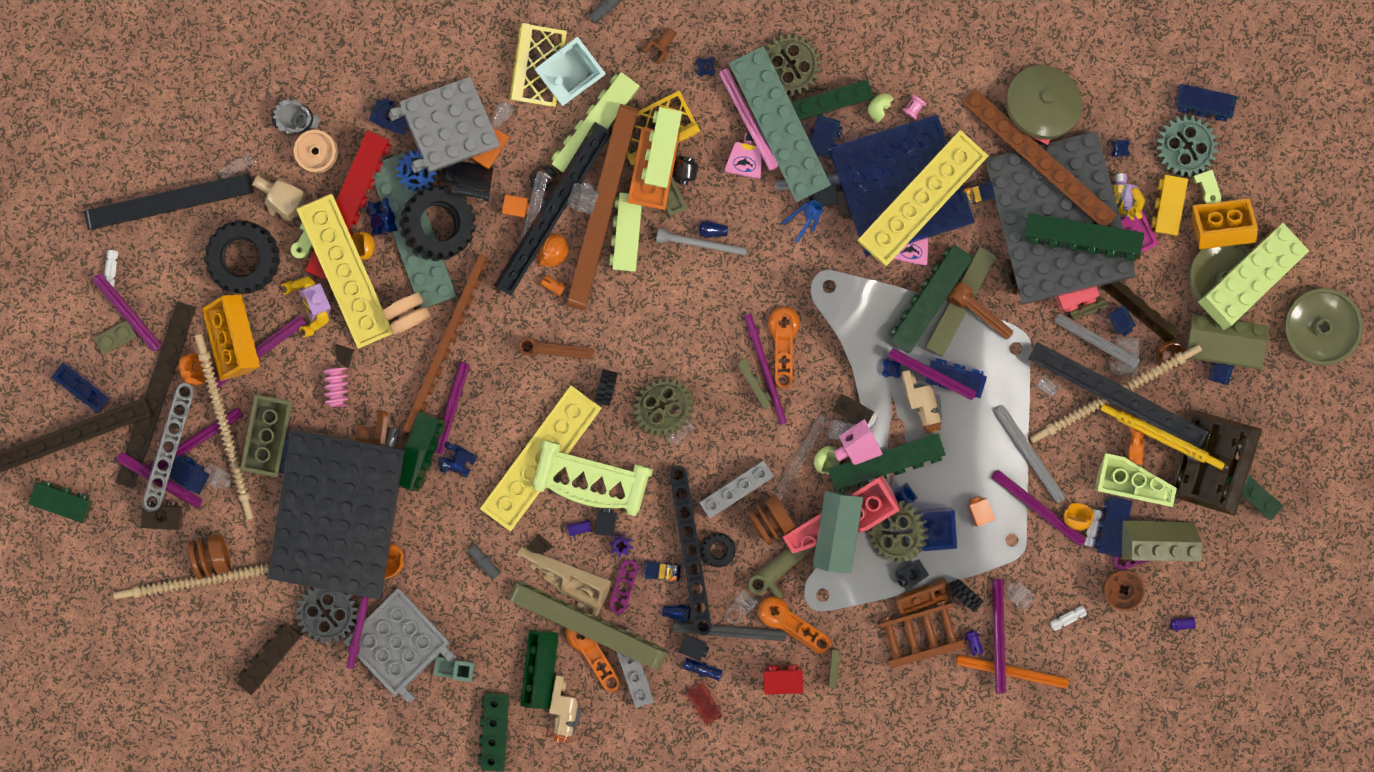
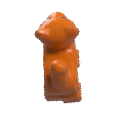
[1127,427,1145,465]

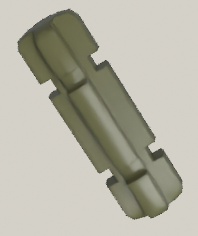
[1070,298,1107,320]

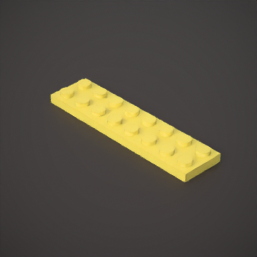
[857,130,988,267]
[296,193,393,349]
[480,386,602,532]

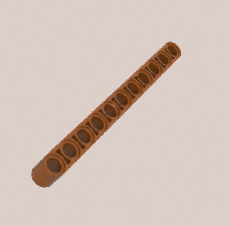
[567,103,639,311]

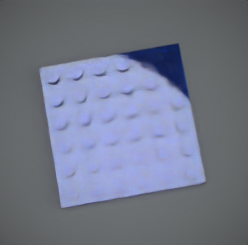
[828,114,975,258]

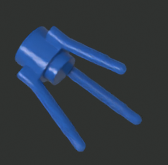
[782,200,824,243]

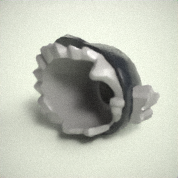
[272,99,321,134]

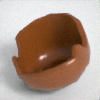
[1156,340,1186,370]

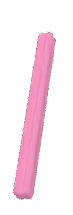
[719,69,778,170]

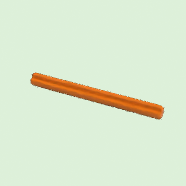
[956,655,1069,689]

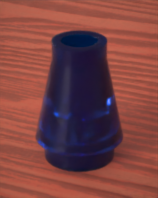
[699,220,728,239]
[662,604,691,623]

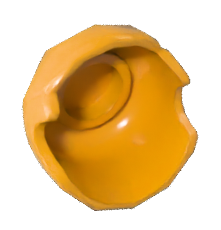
[352,232,375,261]
[1063,503,1094,531]

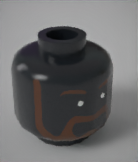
[672,156,699,185]
[529,164,557,193]

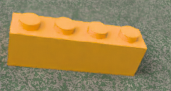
[202,295,260,381]

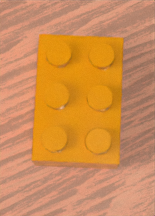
[1191,198,1258,249]

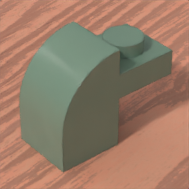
[433,656,474,682]

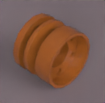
[748,494,796,545]
[188,533,231,580]
[1103,569,1145,611]

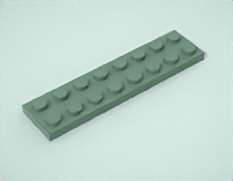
[729,46,831,202]
[374,153,457,308]

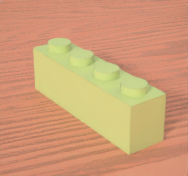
[641,107,682,189]
[609,193,642,272]

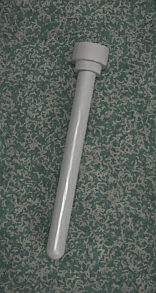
[656,227,747,255]

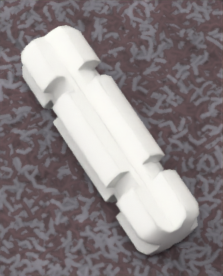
[104,250,118,287]
[1084,509,1102,547]
[1050,606,1087,631]

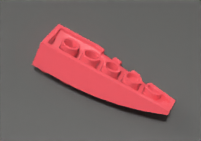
[783,475,900,553]

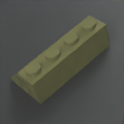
[1186,314,1268,370]
[240,394,293,477]
[1122,520,1202,562]

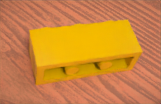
[1150,175,1188,236]

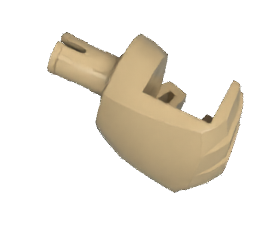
[252,175,306,221]

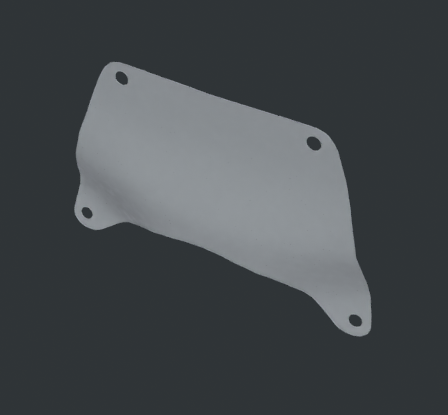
[805,270,1031,612]

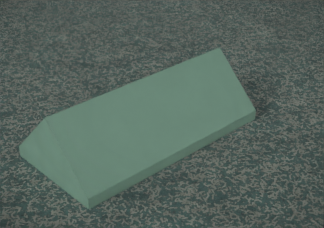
[813,490,863,573]

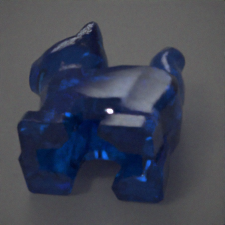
[366,197,398,236]
[438,442,478,478]

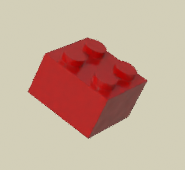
[763,664,803,695]

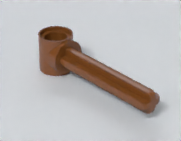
[948,282,1013,339]
[519,338,594,360]

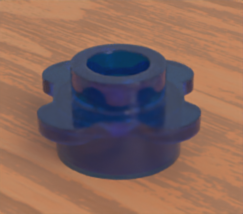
[696,57,716,77]
[882,359,901,378]

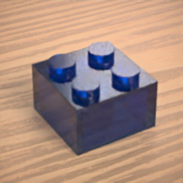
[916,507,957,551]

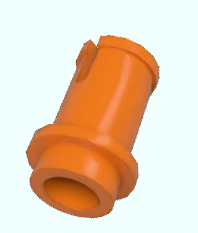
[540,275,566,297]

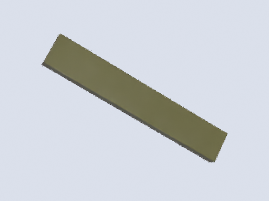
[926,247,996,357]

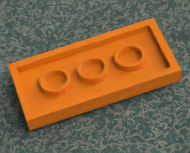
[627,127,680,210]

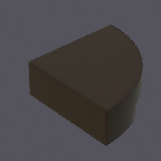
[335,344,355,368]
[526,534,553,554]

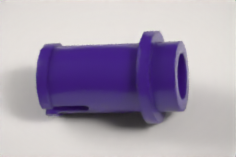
[567,520,592,537]
[1170,617,1196,632]
[965,630,984,656]

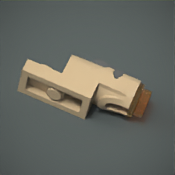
[901,370,942,433]
[549,674,582,743]

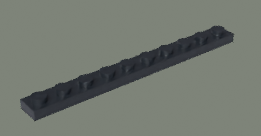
[494,122,612,296]
[1028,341,1209,448]

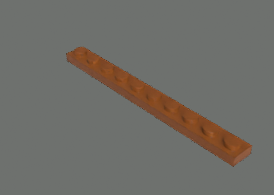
[963,89,1117,226]
[403,254,489,433]

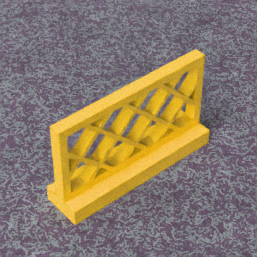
[611,90,700,167]

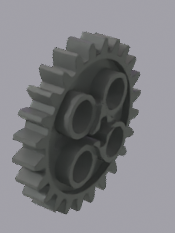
[295,587,358,644]

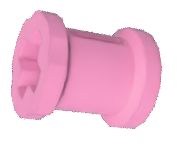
[902,95,926,120]

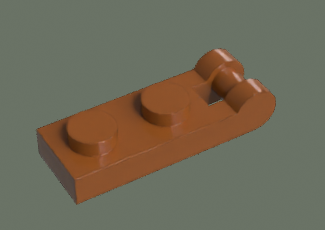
[895,578,950,616]

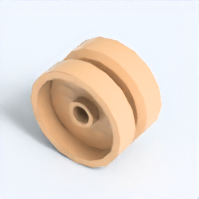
[294,130,339,174]
[382,292,431,335]

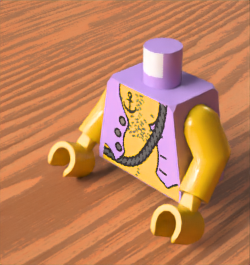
[1112,173,1145,221]
[281,277,331,338]

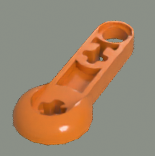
[768,306,800,389]
[758,596,831,654]
[565,628,620,692]

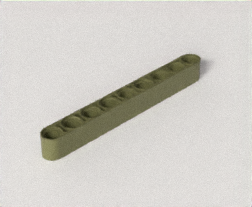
[509,581,668,670]

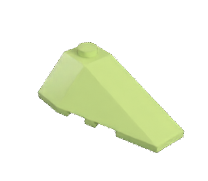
[1094,453,1177,507]

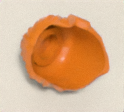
[537,233,569,267]
[178,353,207,386]
[385,543,404,579]

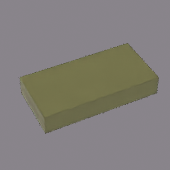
[828,648,840,689]

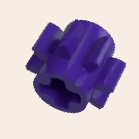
[610,534,633,558]

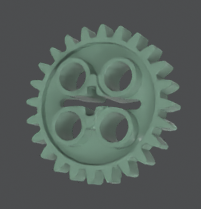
[1155,115,1219,177]

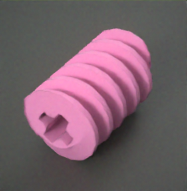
[323,368,349,407]

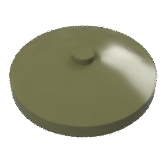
[1006,65,1082,140]
[1188,244,1258,312]
[1285,288,1363,366]

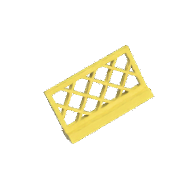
[509,23,567,107]

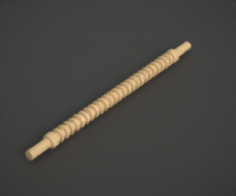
[195,334,254,520]
[1030,344,1203,444]
[113,563,270,600]

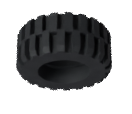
[399,185,476,261]
[204,220,280,294]

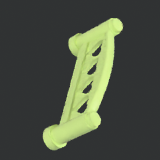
[533,439,653,516]

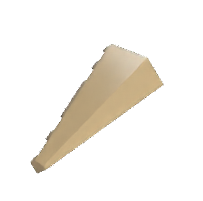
[517,547,611,616]

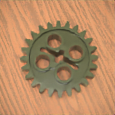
[766,33,822,96]
[633,377,695,439]
[868,500,929,563]

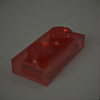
[687,683,723,726]

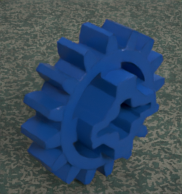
[396,150,438,192]

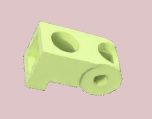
[1192,170,1221,204]
[291,223,313,258]

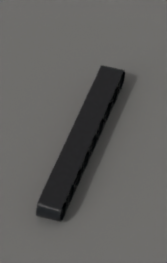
[84,174,254,230]
[670,466,712,635]

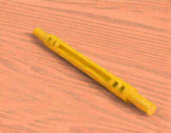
[1101,404,1225,470]

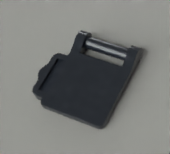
[443,161,493,202]

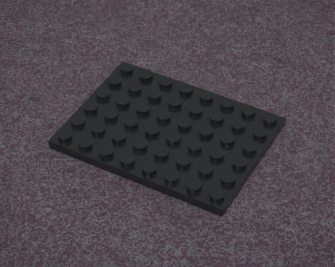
[268,428,406,600]

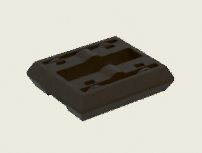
[1172,410,1262,516]

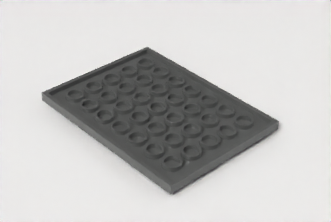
[985,131,1136,305]

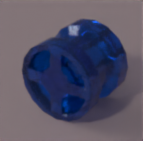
[1111,140,1130,157]

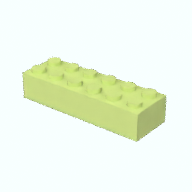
[1198,223,1309,330]

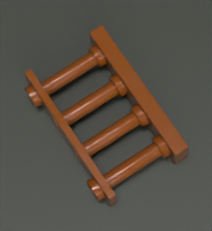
[878,600,965,669]

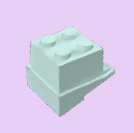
[534,37,606,106]

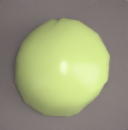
[868,93,894,123]
[814,446,841,475]

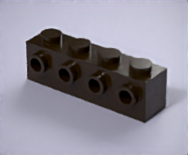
[237,623,303,695]

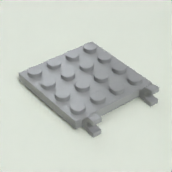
[388,77,500,173]
[344,588,457,703]

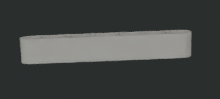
[142,383,194,512]

